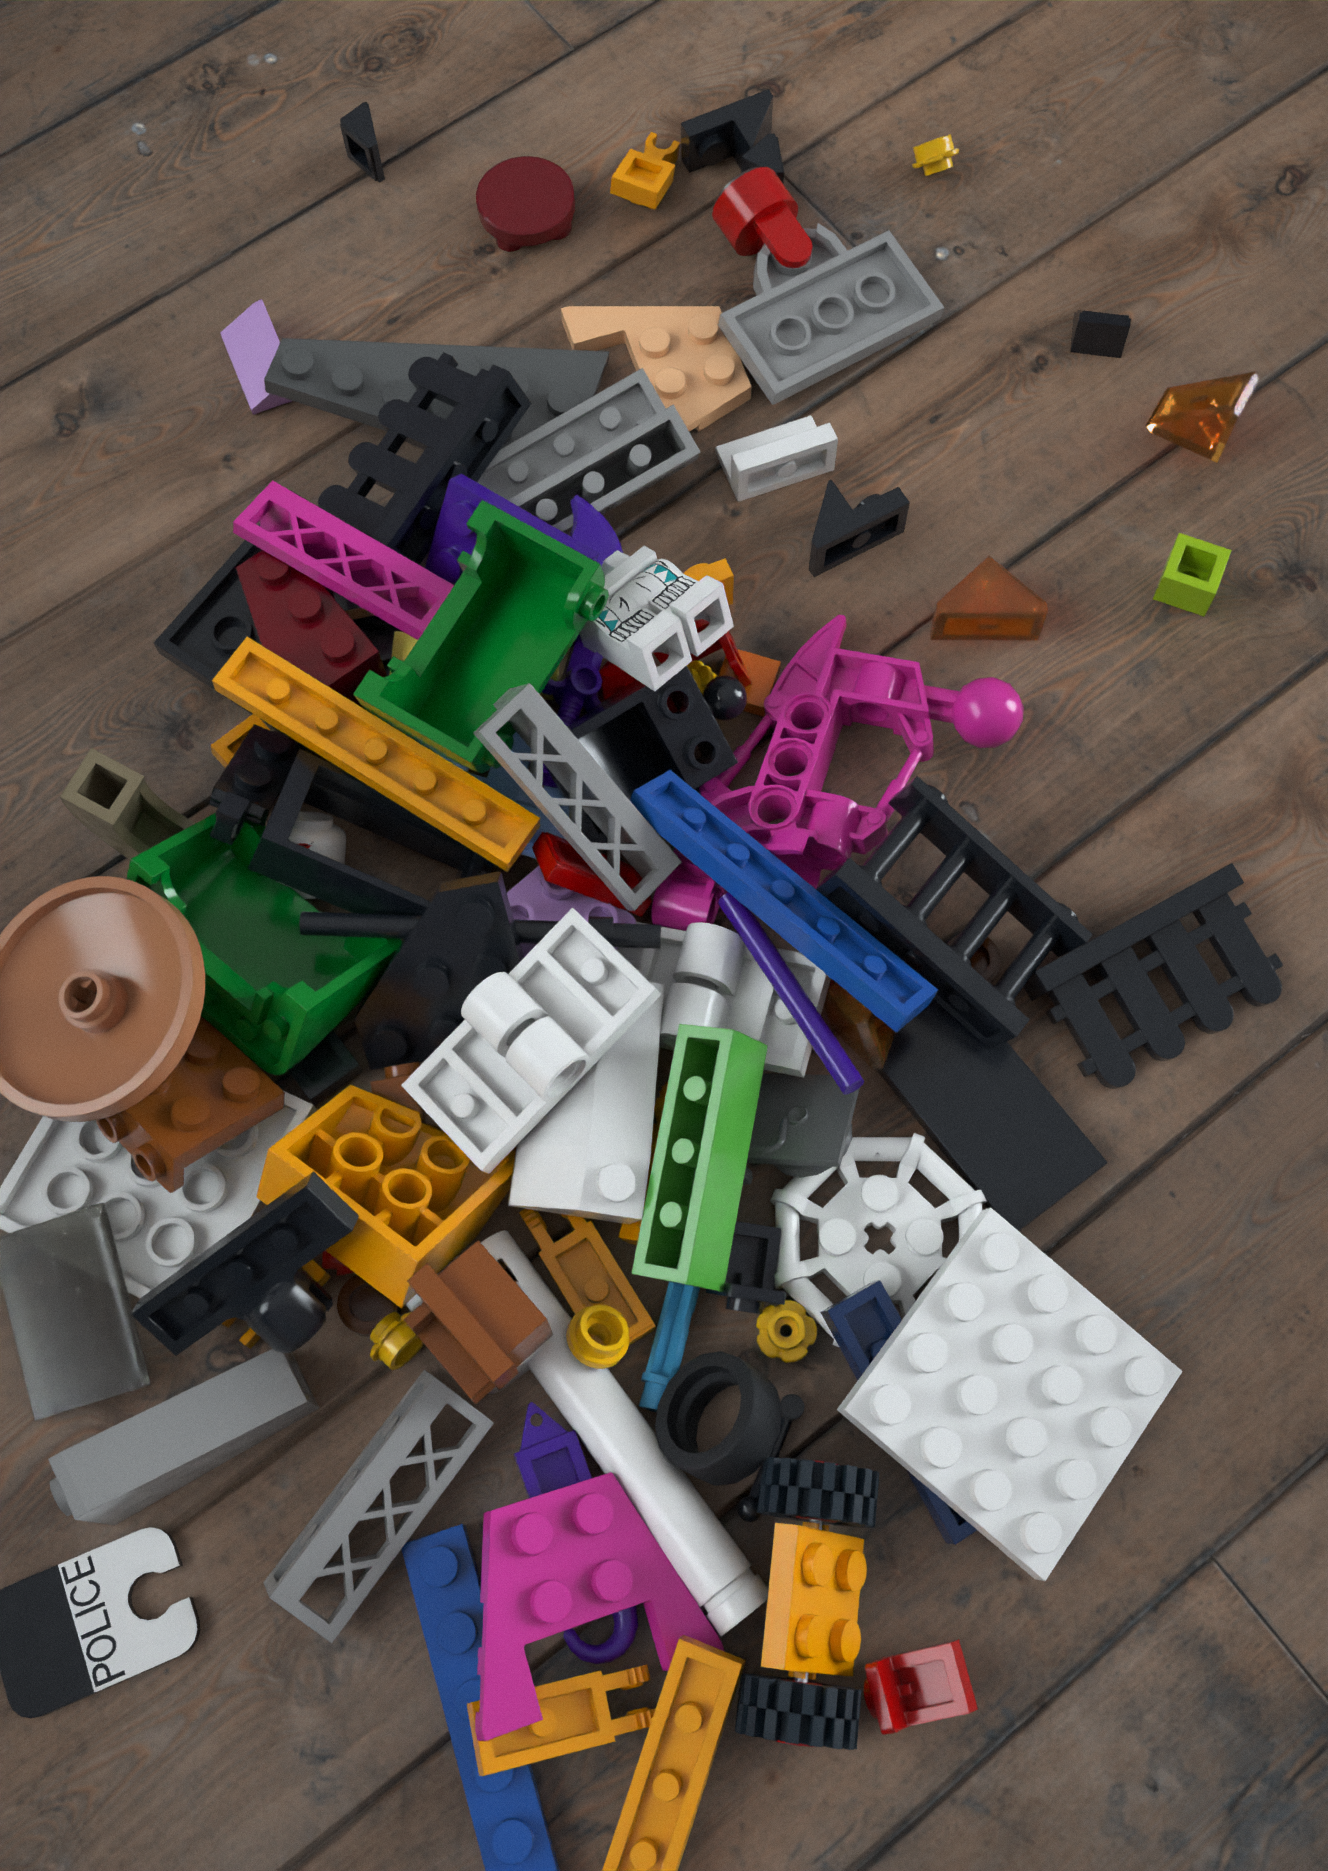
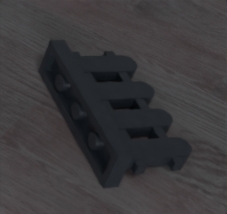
[318,352,532,565]
[1024,863,1284,1089]

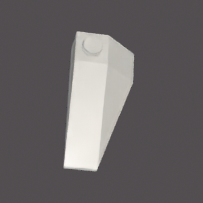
[508,982,664,1224]

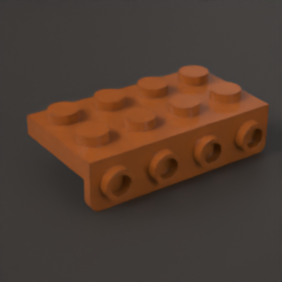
[96,1016,285,1193]

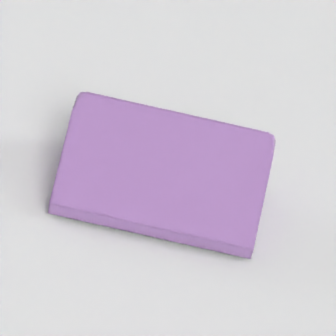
[220,299,292,415]

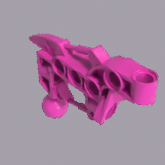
[651,615,1024,931]

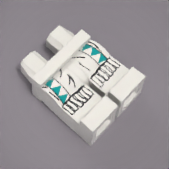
[579,546,734,691]

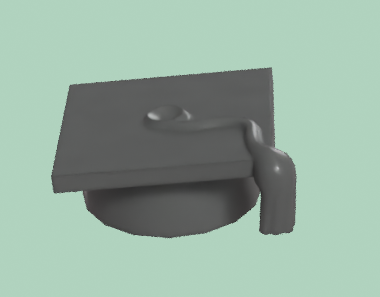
[743,1074,860,1185]

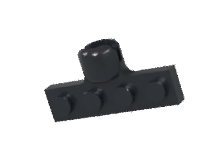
[130,1171,359,1356]

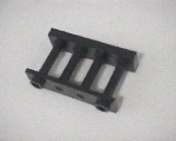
[816,776,1093,1049]

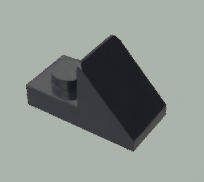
[681,89,773,173]
[809,480,910,577]

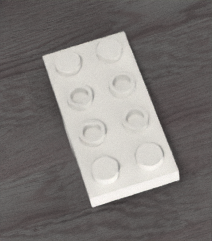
[401,907,662,1174]
[616,922,831,1078]

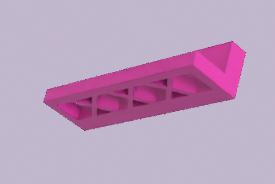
[233,480,454,640]

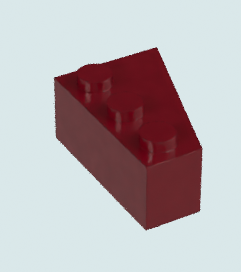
[236,550,387,705]

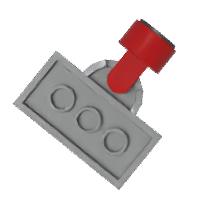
[712,167,945,405]

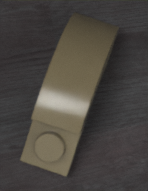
[60,748,195,859]

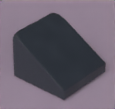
[340,102,385,183]

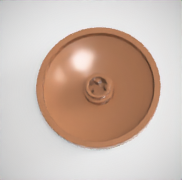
[0,876,205,1122]

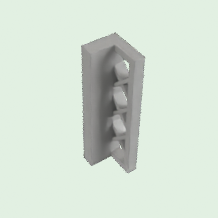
[474,683,682,911]
[263,1370,494,1644]

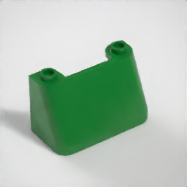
[353,500,609,774]
[126,813,402,1075]

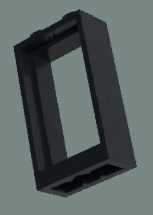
[248,749,493,916]

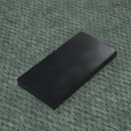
[861,999,1108,1231]

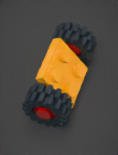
[735,1457,879,1750]

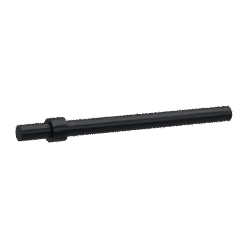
[299,911,661,949]

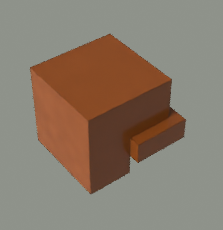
[404,1240,553,1405]

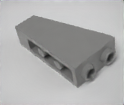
[48,1349,319,1525]

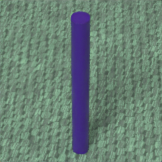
[718,892,864,1095]

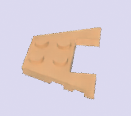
[561,306,752,432]

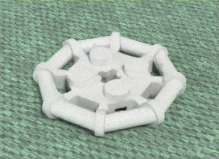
[770,1133,987,1347]

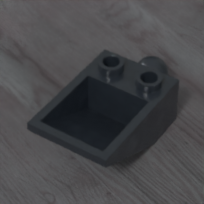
[544,666,747,843]

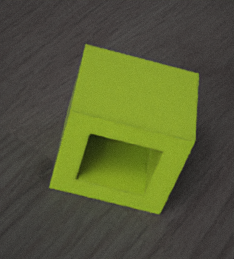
[1153,533,1232,617]

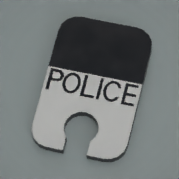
[0,1527,201,1719]

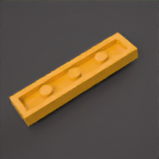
[602,1635,746,1871]

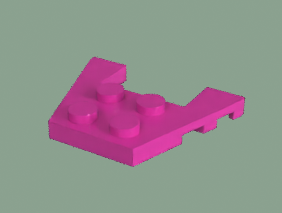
[475,1472,724,1741]

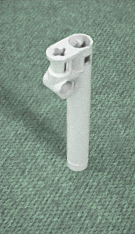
[406,1230,769,1636]

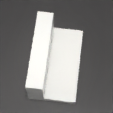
[715,415,838,502]

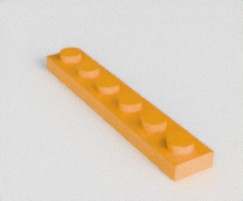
[212,637,540,872]

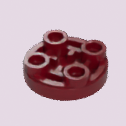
[476,156,575,252]

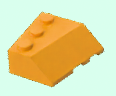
[256,1084,516,1308]

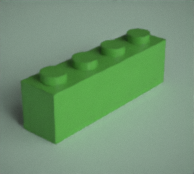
[632,1024,768,1292]

